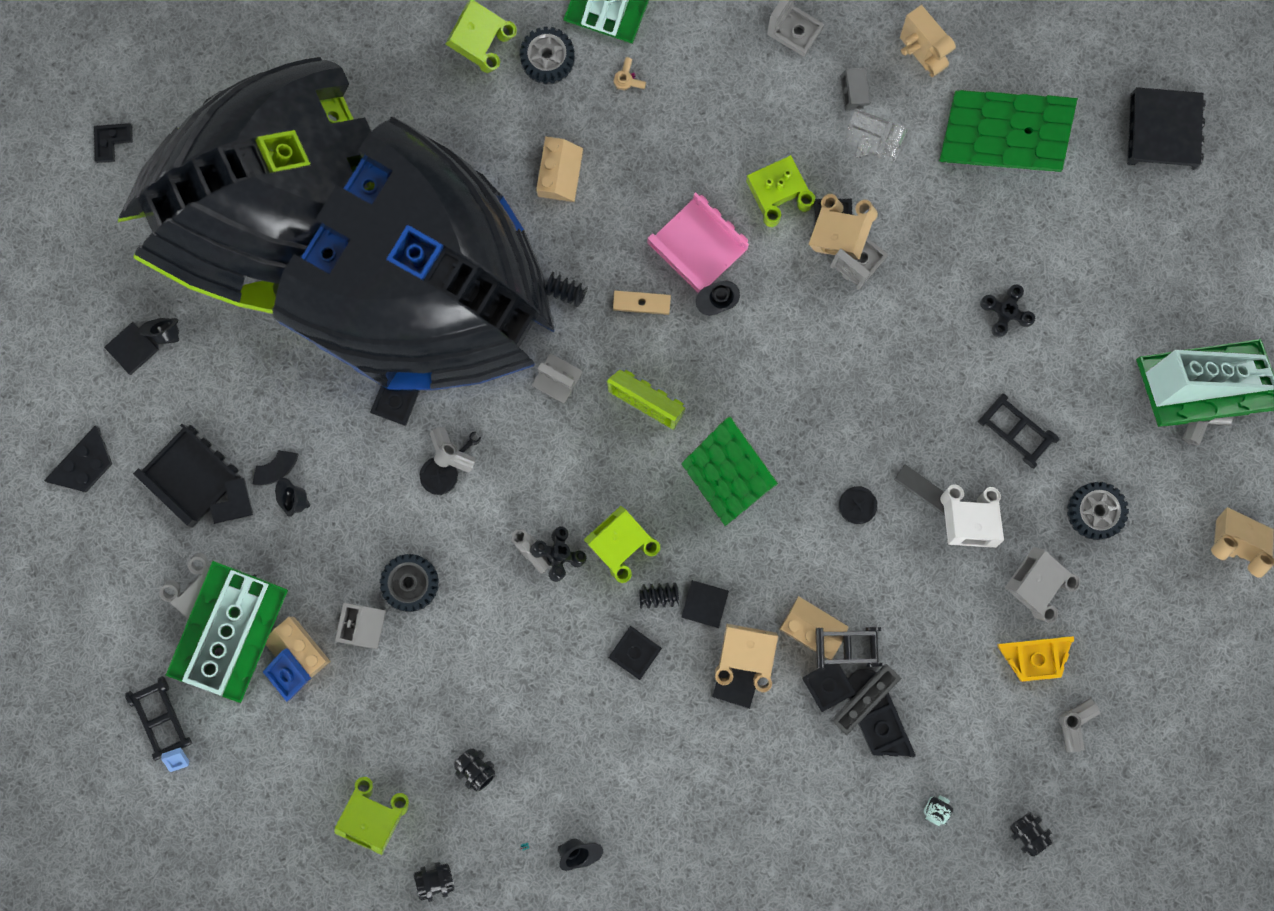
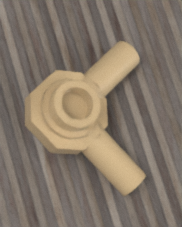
[614,57,646,90]

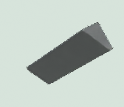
[894,464,945,516]
[831,664,902,735]

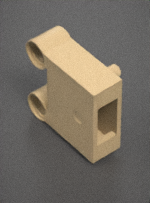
[900,5,956,77]
[809,194,878,260]
[1211,507,1274,578]
[715,624,778,692]

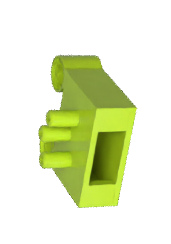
[445,0,517,73]
[746,155,815,227]
[584,506,660,583]
[334,777,409,855]

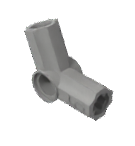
[1182,416,1234,446]
[430,427,476,473]
[511,529,552,574]
[1059,698,1101,752]

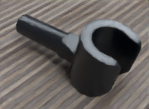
[459,431,481,453]

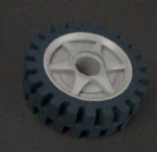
[520,26,575,84]
[1067,482,1129,540]

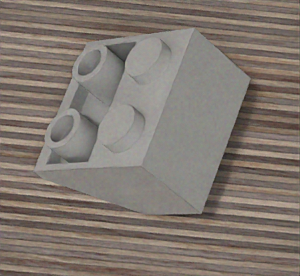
[335,602,386,649]

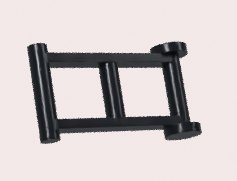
[978,393,1060,469]
[816,627,883,668]
[125,676,192,761]

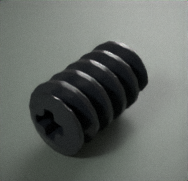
[546,272,588,307]
[639,582,679,609]

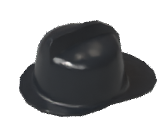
[696,280,740,316]
[138,318,179,344]
[275,478,310,517]
[558,838,603,871]

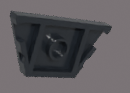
[44,426,112,492]
[858,692,916,757]

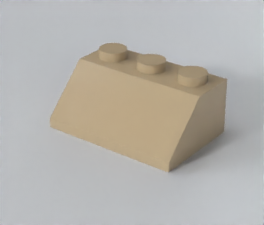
[536,136,583,202]
[779,596,848,660]
[265,617,331,678]

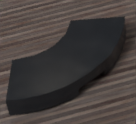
[252,450,299,486]

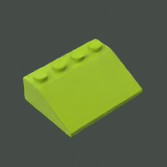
[607,370,686,430]

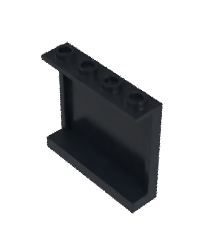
[1127,87,1206,170]
[133,424,241,527]

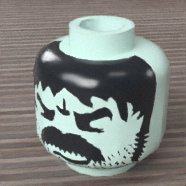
[924,795,953,827]

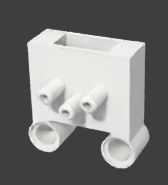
[940,484,1004,548]

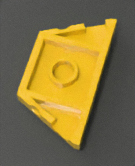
[997,636,1074,682]

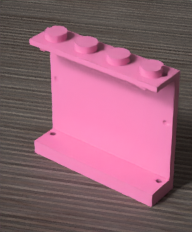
[647,192,749,293]

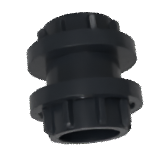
[454,748,495,791]
[1010,812,1053,857]
[413,862,455,903]

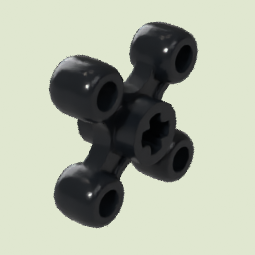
[980,284,1036,338]
[530,526,587,582]

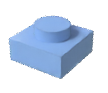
[161,747,189,772]

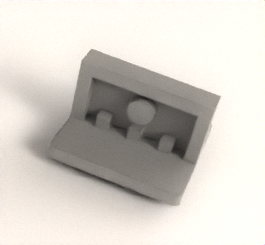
[532,354,583,404]

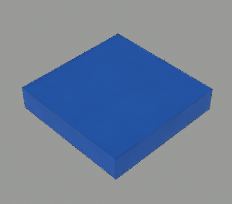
[263,648,311,702]

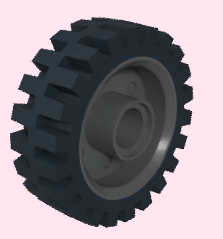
[380,554,439,612]

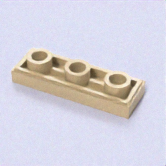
[613,290,671,315]

